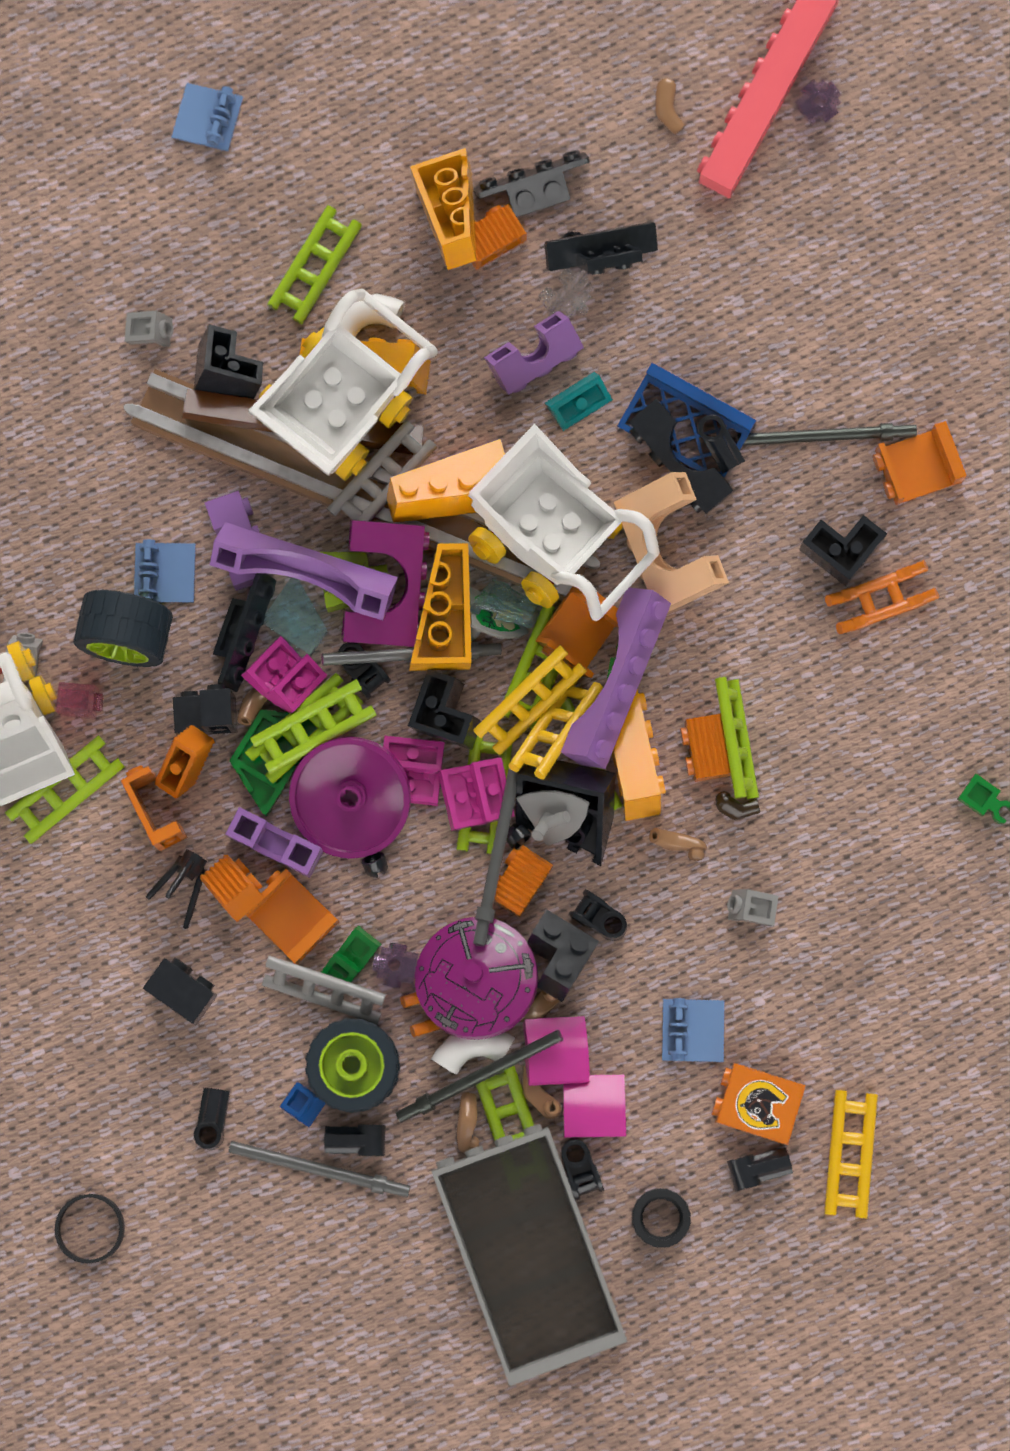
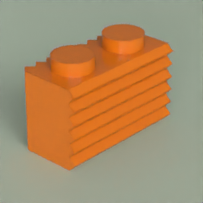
[472,204,527,270]
[680,714,731,782]
[155,725,215,798]
[494,845,553,918]
[200,855,265,922]

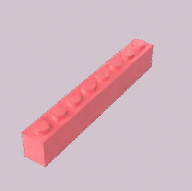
[697,0,839,199]

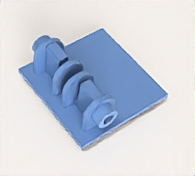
[171,83,243,152]
[134,539,196,603]
[662,998,724,1062]

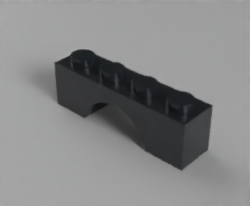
[629,399,735,514]

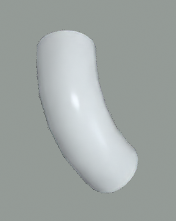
[339,294,405,337]
[431,1032,515,1075]

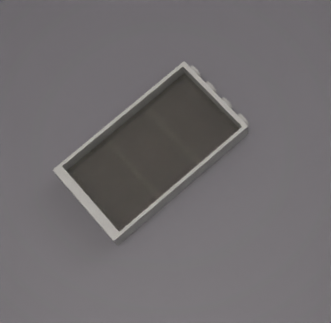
[432,1124,627,1386]

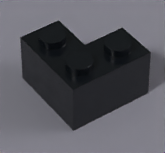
[193,324,264,399]
[799,515,887,587]
[408,669,482,750]
[173,684,238,735]
[527,909,599,1002]
[142,957,218,1025]

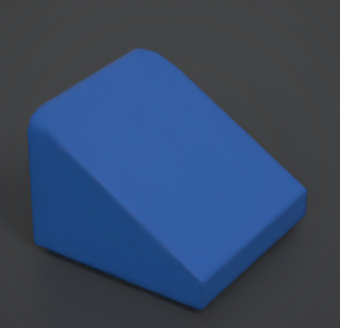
[280,1081,326,1127]

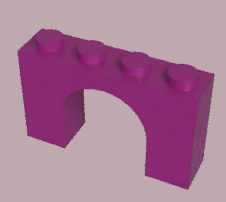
[341,520,429,647]

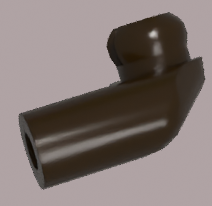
[715,791,760,820]

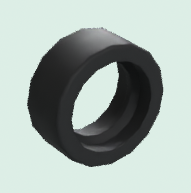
[632,1188,691,1248]

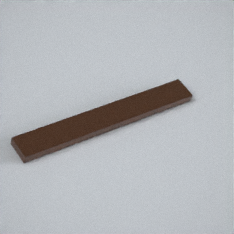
[182,389,424,455]

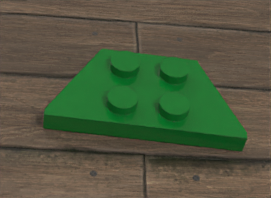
[229,709,317,817]

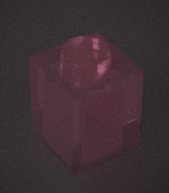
[56,682,103,719]

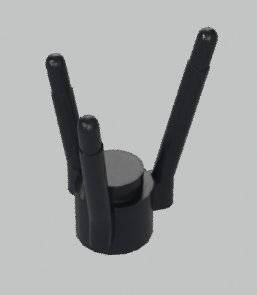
[146,849,207,929]

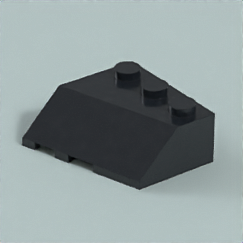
[516,760,616,866]

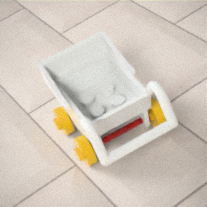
[249,289,438,481]
[468,423,660,621]
[0,641,75,806]

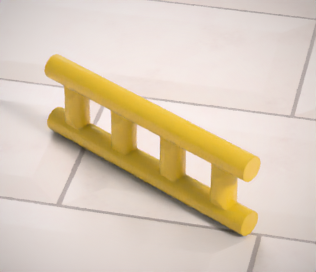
[473,645,587,755]
[508,681,603,780]
[824,1090,878,1219]

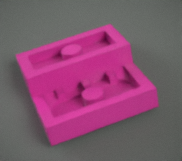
[241,636,327,714]
[383,735,445,806]
[438,757,515,831]
[523,1016,590,1086]
[563,1075,626,1137]

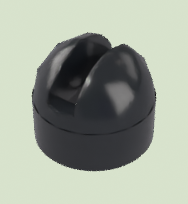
[507,823,532,849]
[361,852,388,878]

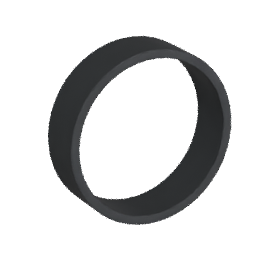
[54,1194,125,1263]

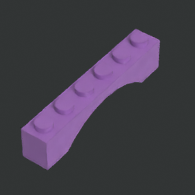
[210,522,398,621]
[561,588,671,769]

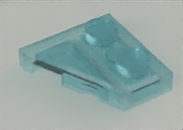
[263,577,328,656]
[470,578,542,628]

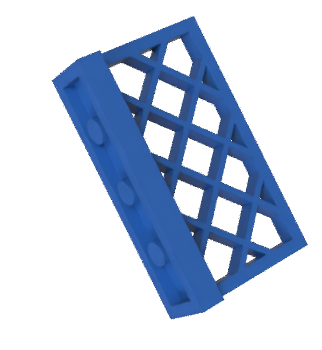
[617,363,756,478]

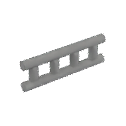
[327,420,437,528]
[262,955,386,1025]

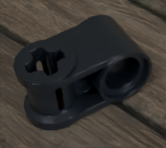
[338,642,391,700]
[568,889,627,941]
[561,1139,605,1201]

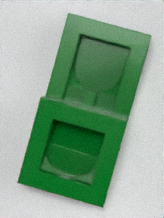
[321,925,382,983]

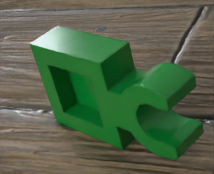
[957,774,1010,825]

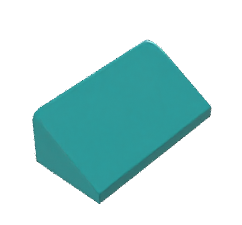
[545,372,613,431]

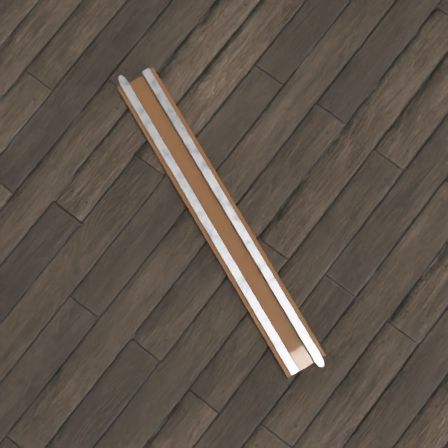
[124,369,600,604]

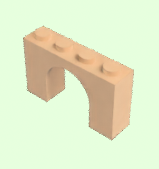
[614,472,729,612]

